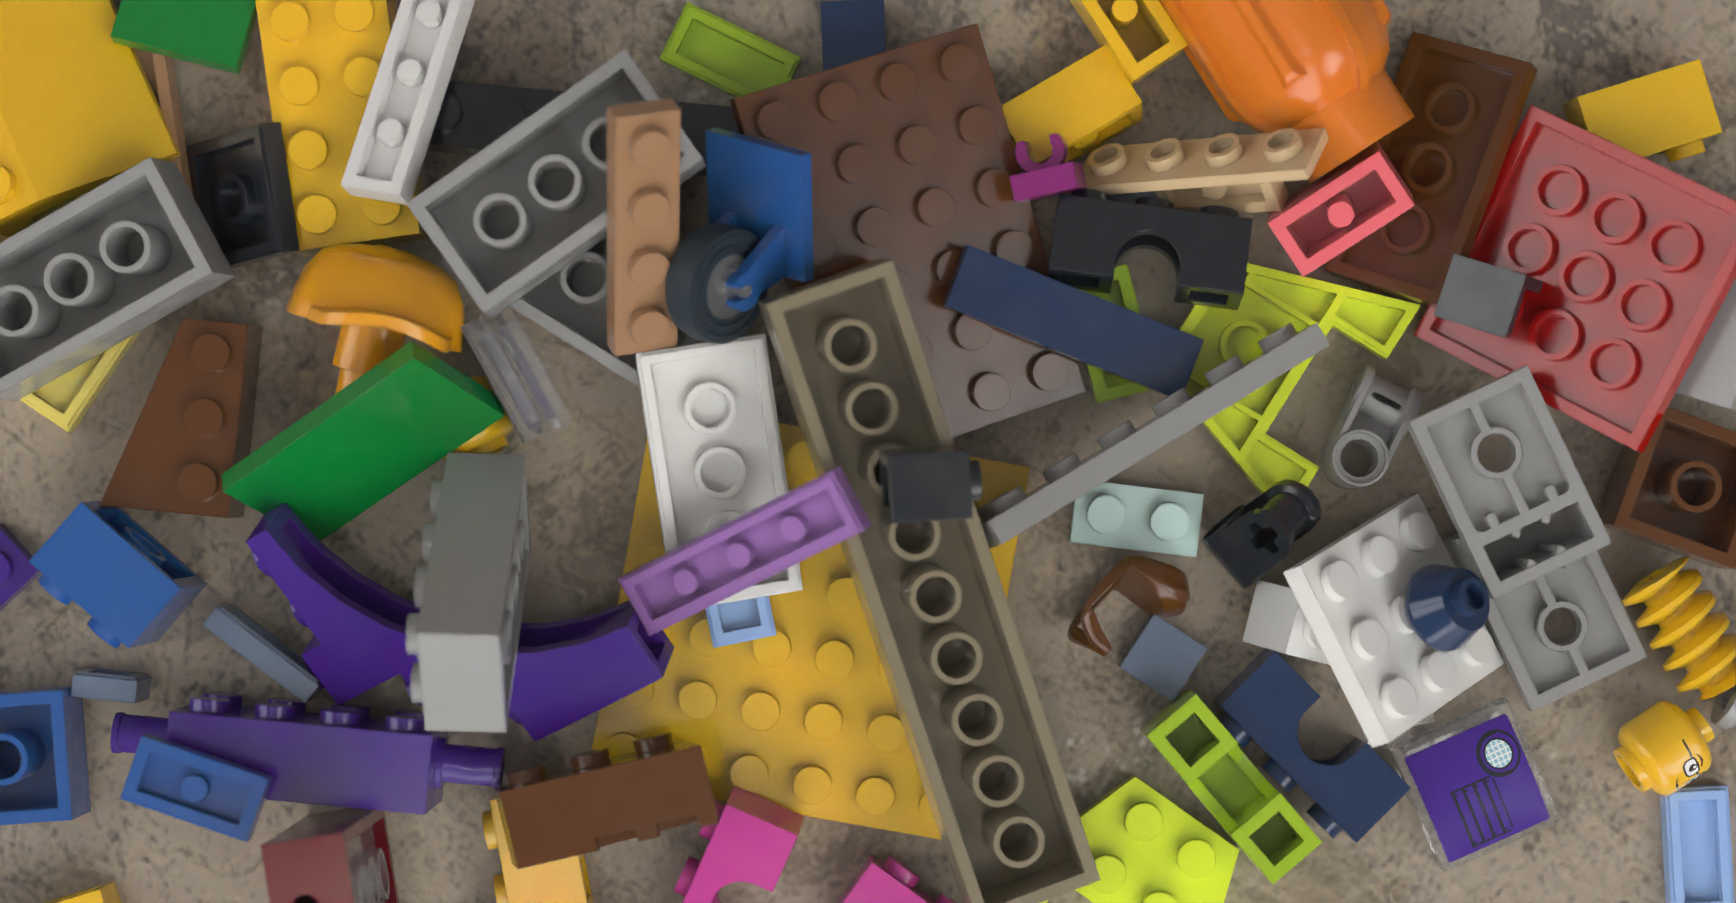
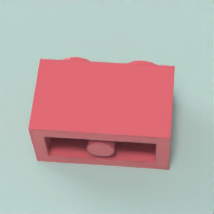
[1267,141,1415,277]

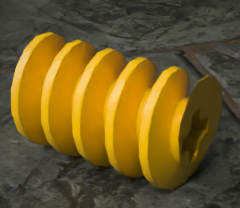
[1622,556,1736,700]

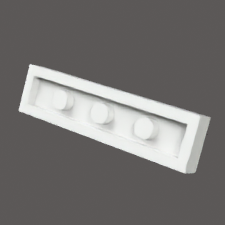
[341,0,475,205]

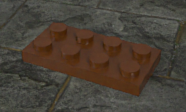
[1325,32,1538,307]

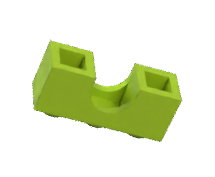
[1139,688,1322,884]

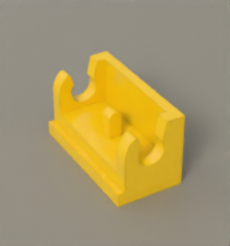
[1002,45,1143,163]

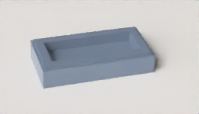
[203,604,324,703]

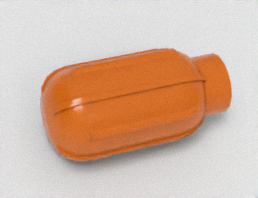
[1159,0,1415,184]

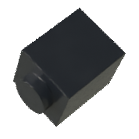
[878,445,982,524]

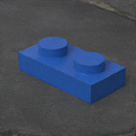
[120,733,273,842]

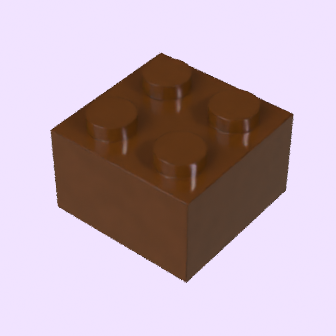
[1598,407,1736,570]

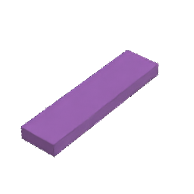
[618,466,872,636]

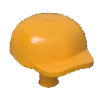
[285,244,465,395]

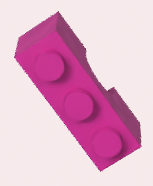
[673,785,804,903]

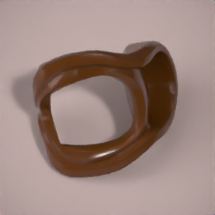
[1067,556,1190,656]

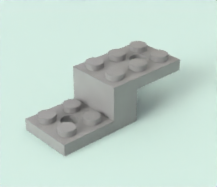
[1405,366,1648,712]

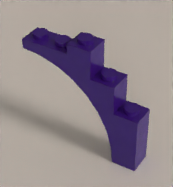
[246,502,674,742]

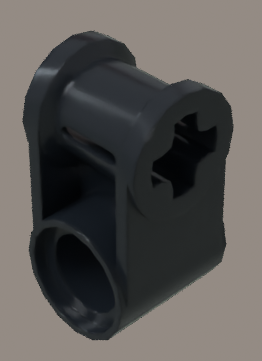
[1201,479,1321,589]

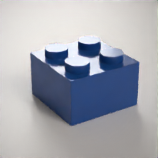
[29,501,207,648]
[0,685,91,825]

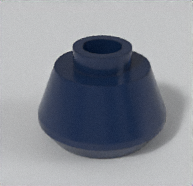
[1404,564,1490,652]

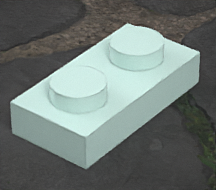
[1068,482,1204,557]

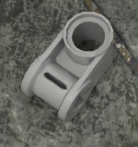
[1321,363,1425,489]

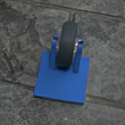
[665,127,814,343]

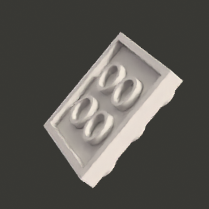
[1283,494,1504,748]

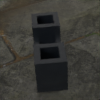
[1048,189,1253,310]

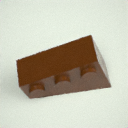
[99,318,263,518]
[494,732,719,869]

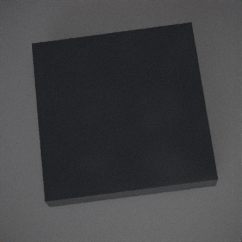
[186,122,300,269]

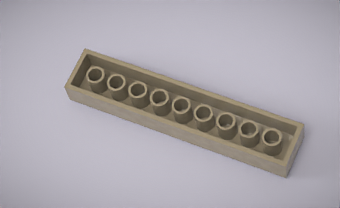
[757,258,1101,903]

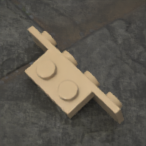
[1083,128,1329,214]

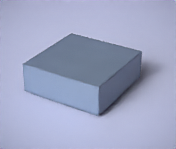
[1118,614,1207,701]
[70,667,152,704]

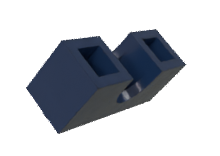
[1213,648,1411,843]

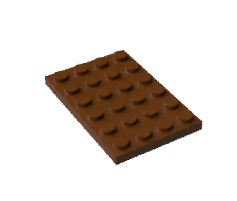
[729,23,1086,437]

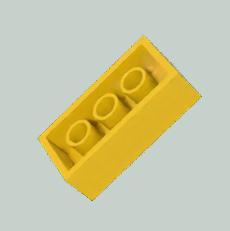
[255,0,430,257]

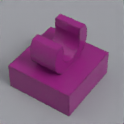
[1009,133,1087,203]

